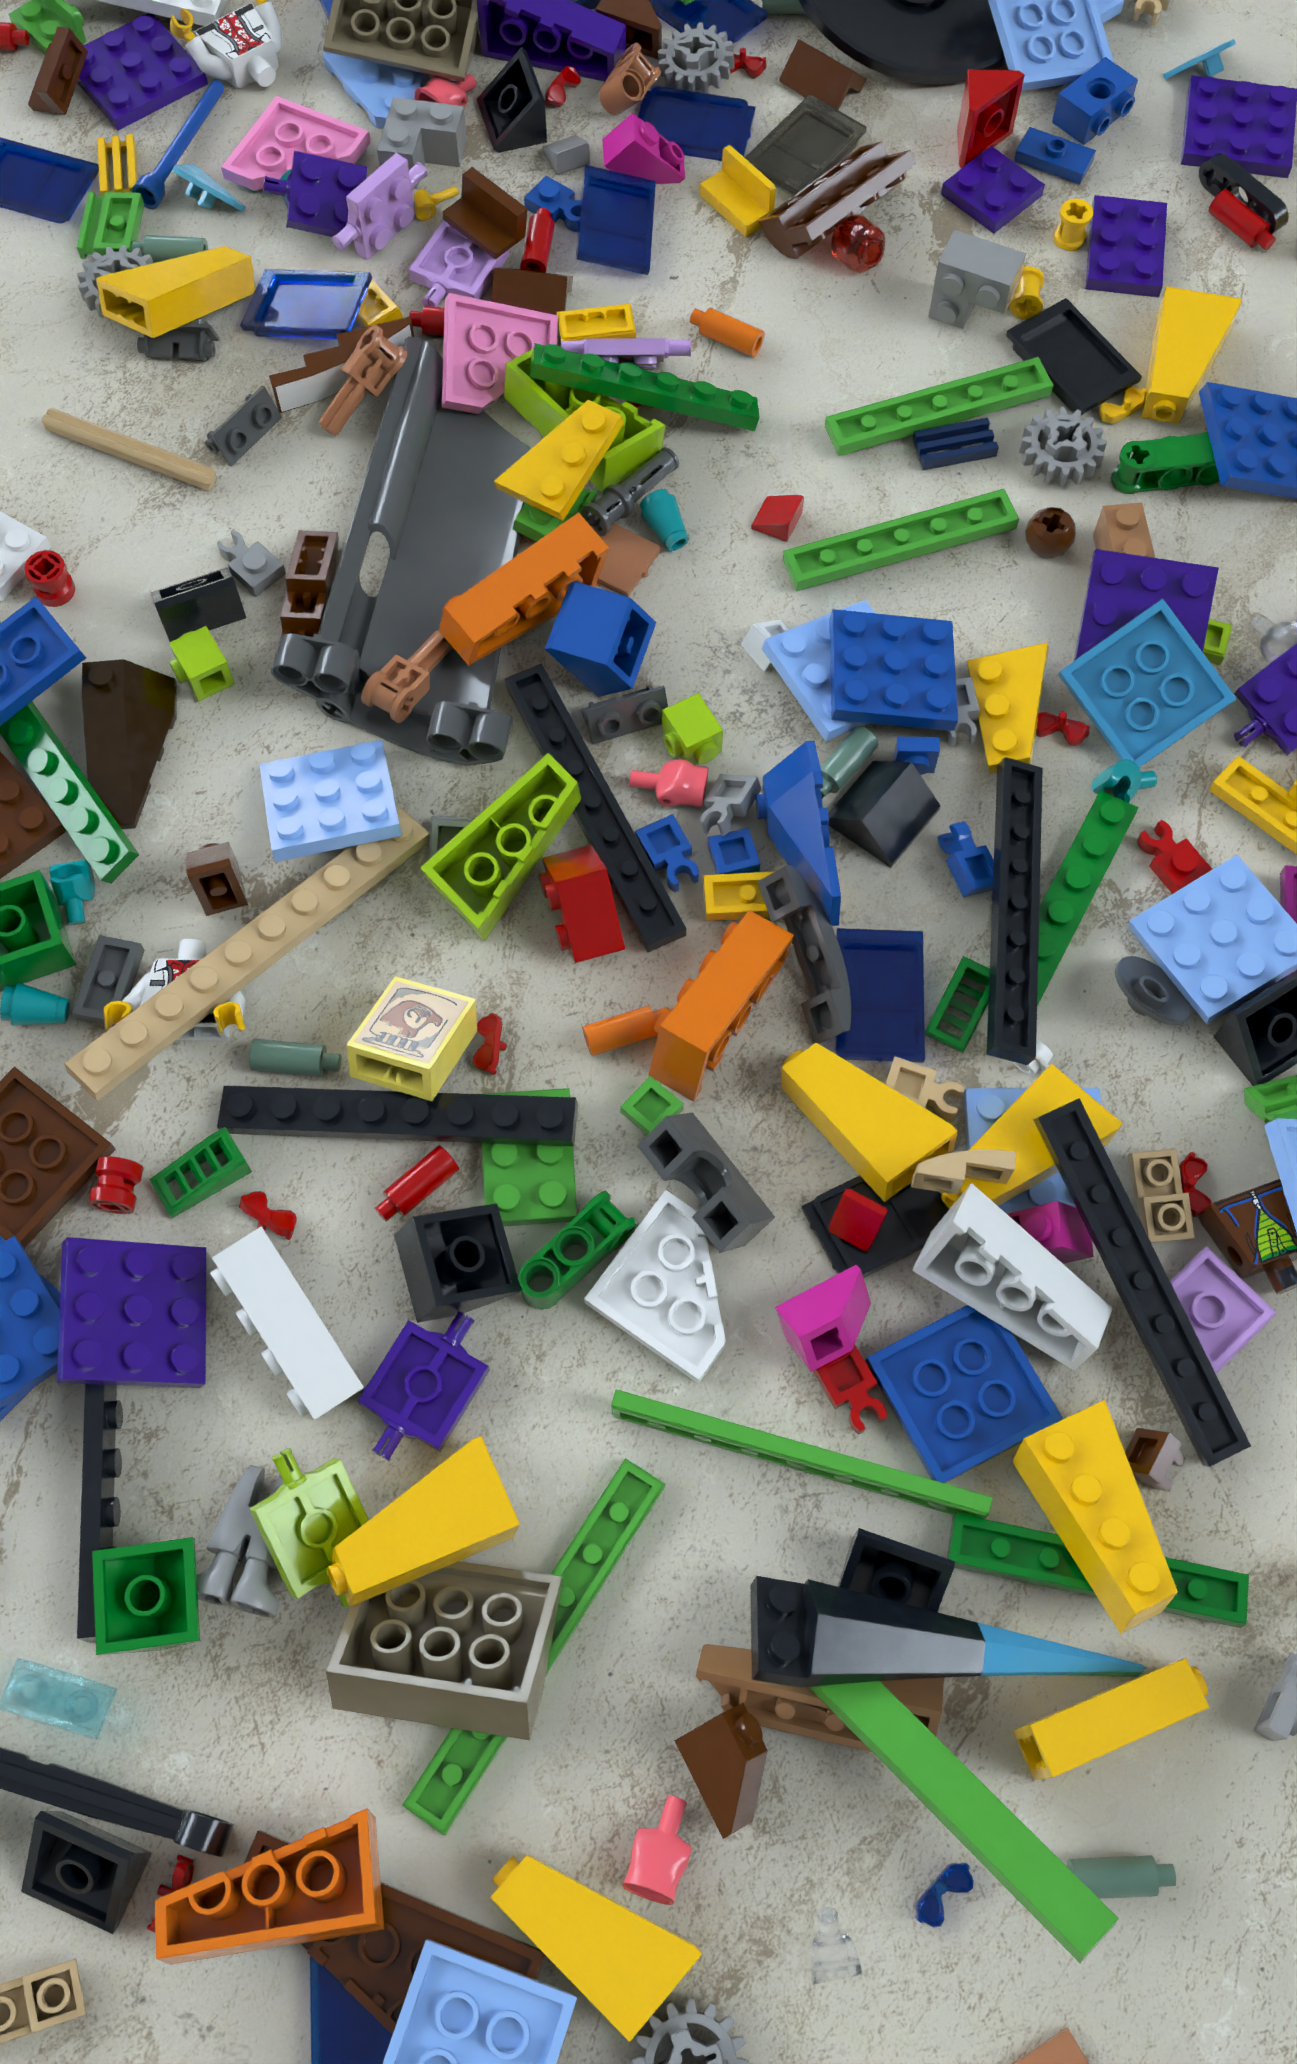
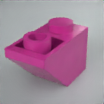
[602,113,685,185]
[1007,1201,1094,1264]
[775,1265,871,1372]

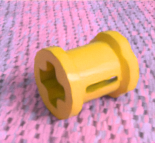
[1053,198,1093,251]
[1009,266,1044,319]

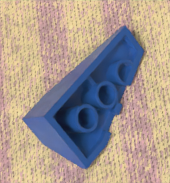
[755,740,841,926]

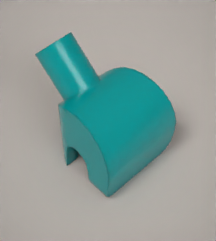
[1091,759,1157,803]
[49,860,95,925]

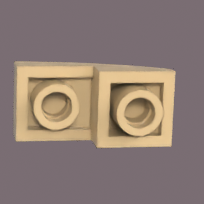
[1127,1149,1195,1243]
[0,1959,86,2044]

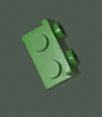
[8,0,87,55]

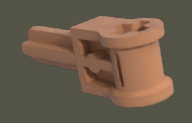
[319,325,407,436]
[361,630,453,723]

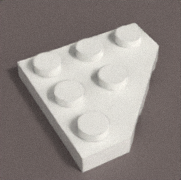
[584,1190,726,1384]

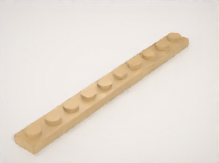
[64,807,430,1101]

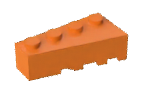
[439,512,609,666]
[648,910,794,1102]
[155,1808,384,1965]

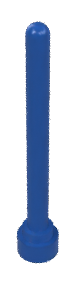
[132,80,224,209]

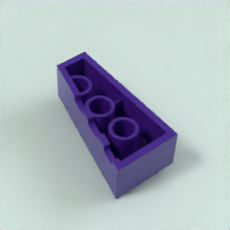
[477,0,626,82]

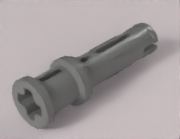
[581,447,679,537]

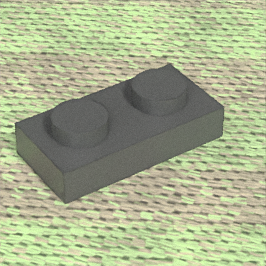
[72,935,145,1027]

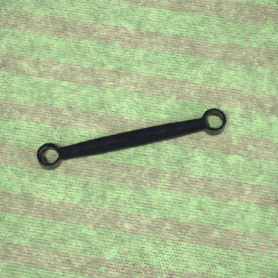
[0,1747,234,1857]

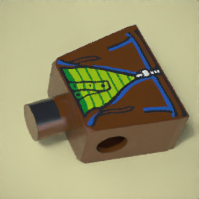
[1198,1179,1297,1295]

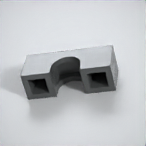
[638,1112,775,1253]

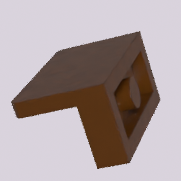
[28,26,88,115]
[779,39,867,114]
[443,167,528,259]
[491,267,573,315]

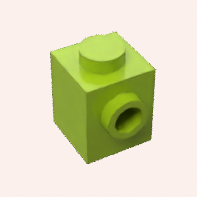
[169,626,235,702]
[662,693,723,765]

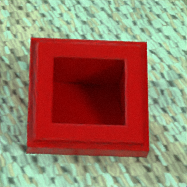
[751,495,804,542]
[829,1188,888,1251]

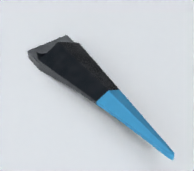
[750,1576,1147,1688]

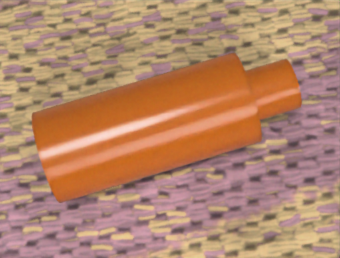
[690,308,765,357]
[582,1005,667,1056]

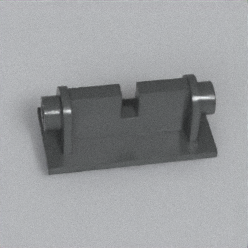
[137,319,220,361]
[205,386,282,467]
[582,684,668,744]

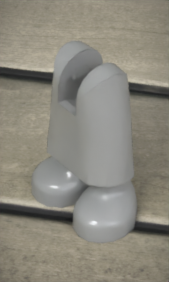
[197,1465,284,1618]

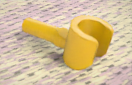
[414,186,459,221]

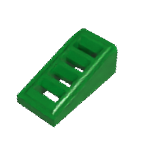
[924,956,990,1053]
[149,1127,252,1218]

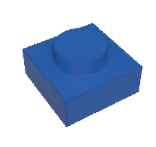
[893,736,940,775]
[707,827,761,874]

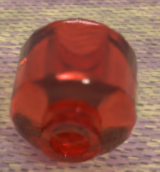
[831,214,886,273]

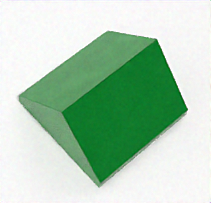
[92,1537,200,1655]

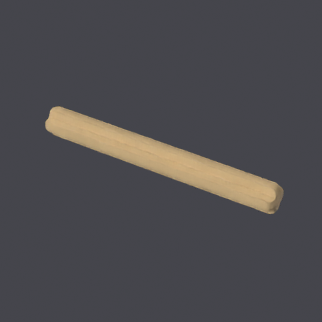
[42,408,217,490]

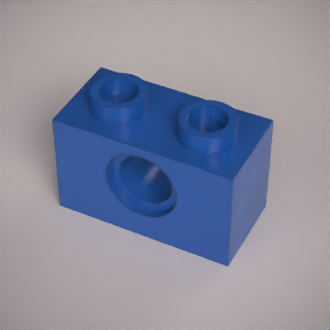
[1052,57,1138,145]

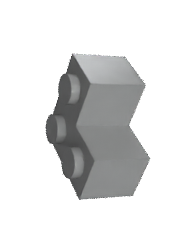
[377,97,467,189]
[928,230,1026,329]

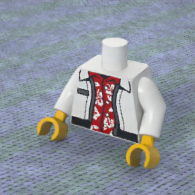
[170,0,281,88]
[103,939,246,1041]

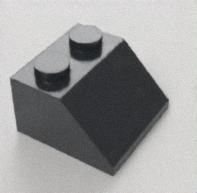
[394,1203,521,1323]

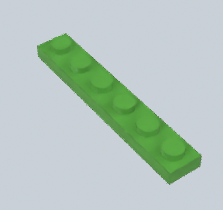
[825,357,1054,456]
[783,489,1019,591]

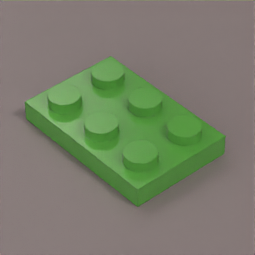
[482,1088,577,1227]

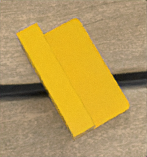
[699,145,776,237]

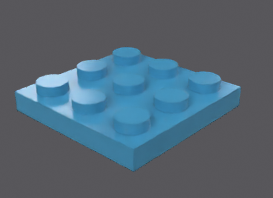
[1058,599,1237,768]

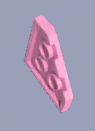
[221,96,371,191]
[442,293,558,414]

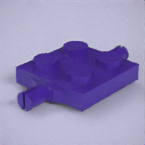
[263,151,367,241]
[1234,643,1297,756]
[357,1311,490,1461]

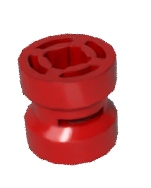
[24,550,76,607]
[88,1156,144,1214]

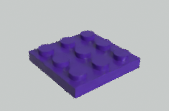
[77,13,208,131]
[1180,75,1297,178]
[1073,549,1219,661]
[57,1237,206,1388]

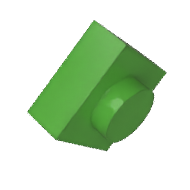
[620,1076,684,1135]

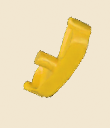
[1099,387,1147,424]

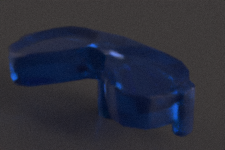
[915,1862,974,1928]

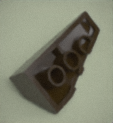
[82,659,177,829]

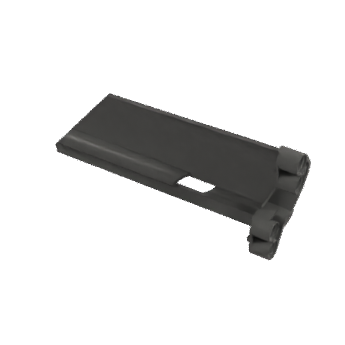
[271,337,531,766]

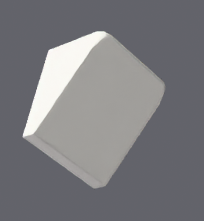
[741,620,789,671]

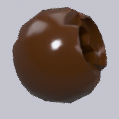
[1025,507,1076,558]

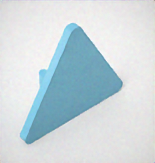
[1163,39,1236,79]
[172,164,246,212]

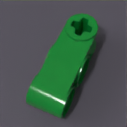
[1111,432,1220,494]
[518,1190,639,1310]

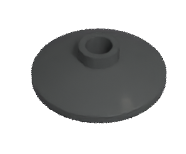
[1115,956,1191,1026]

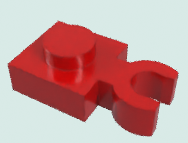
[1137,820,1213,894]
[813,1345,887,1434]

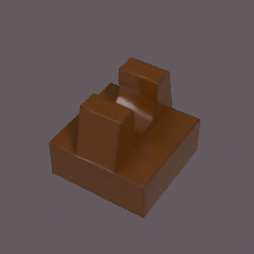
[1125,1428,1186,1492]

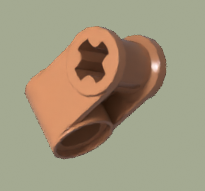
[599,42,661,115]

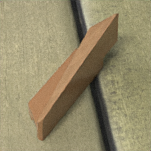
[696,1644,944,1752]

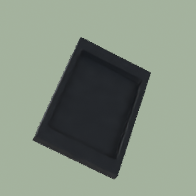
[1006,298,1142,415]
[801,1175,949,1278]

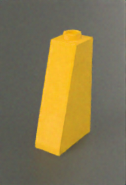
[96,246,255,338]
[1141,286,1242,424]
[781,1043,958,1202]
[940,1063,1123,1209]
[327,1436,520,1607]
[1012,1658,1210,1780]
[490,1855,702,2042]

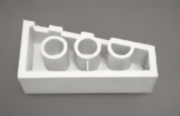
[912,1183,1113,1371]
[210,1226,364,1420]

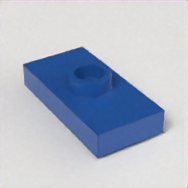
[1014,127,1096,184]

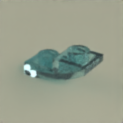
[0,1658,117,1740]

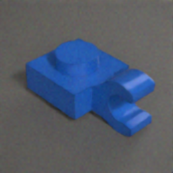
[937,821,994,898]

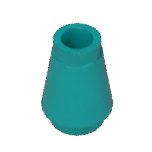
[640,489,689,551]
[0,982,70,1026]

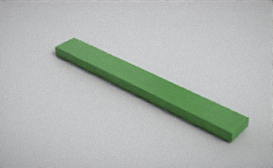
[611,1389,993,1519]
[402,1458,666,1835]
[809,1681,1119,1963]

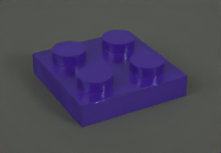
[941,146,1045,234]

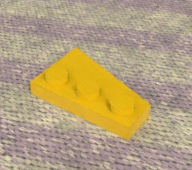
[494,400,624,521]
[967,642,1049,774]

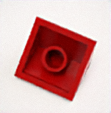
[957,69,1025,168]

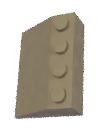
[323,0,479,82]
[326,1561,562,1740]

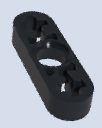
[1199,153,1289,234]

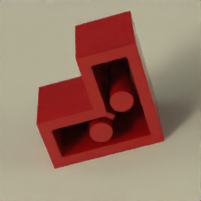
[538,845,625,963]

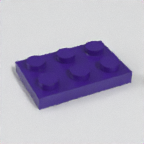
[1085,195,1167,297]

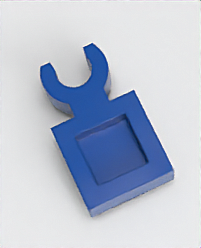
[524,176,591,232]
[635,814,699,893]

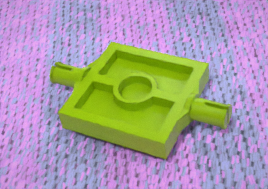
[249,1448,369,1607]

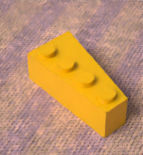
[1012,1400,1178,1634]

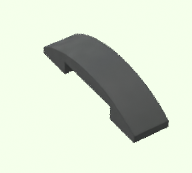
[758,865,851,1044]

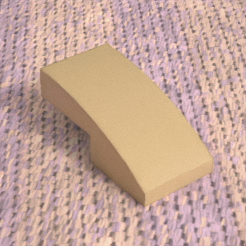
[911,1149,1016,1195]

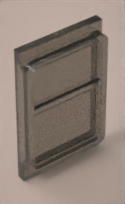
[744,94,867,197]

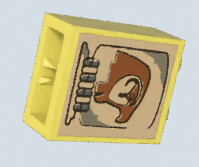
[347,976,477,1101]

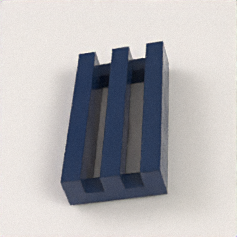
[912,417,999,470]

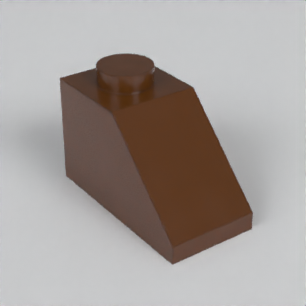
[595,0,662,60]
[186,842,248,916]
[674,1703,768,1839]

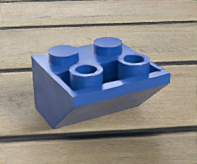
[544,581,657,697]

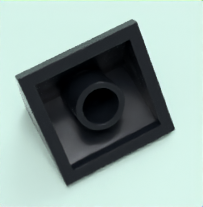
[476,47,547,153]
[151,567,247,642]
[828,761,941,868]
[1214,972,1297,1086]
[838,1528,955,1612]
[21,1811,152,1934]

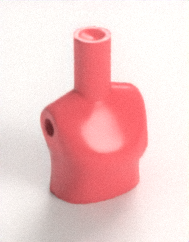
[414,74,476,107]
[629,759,709,808]
[622,1796,692,1905]

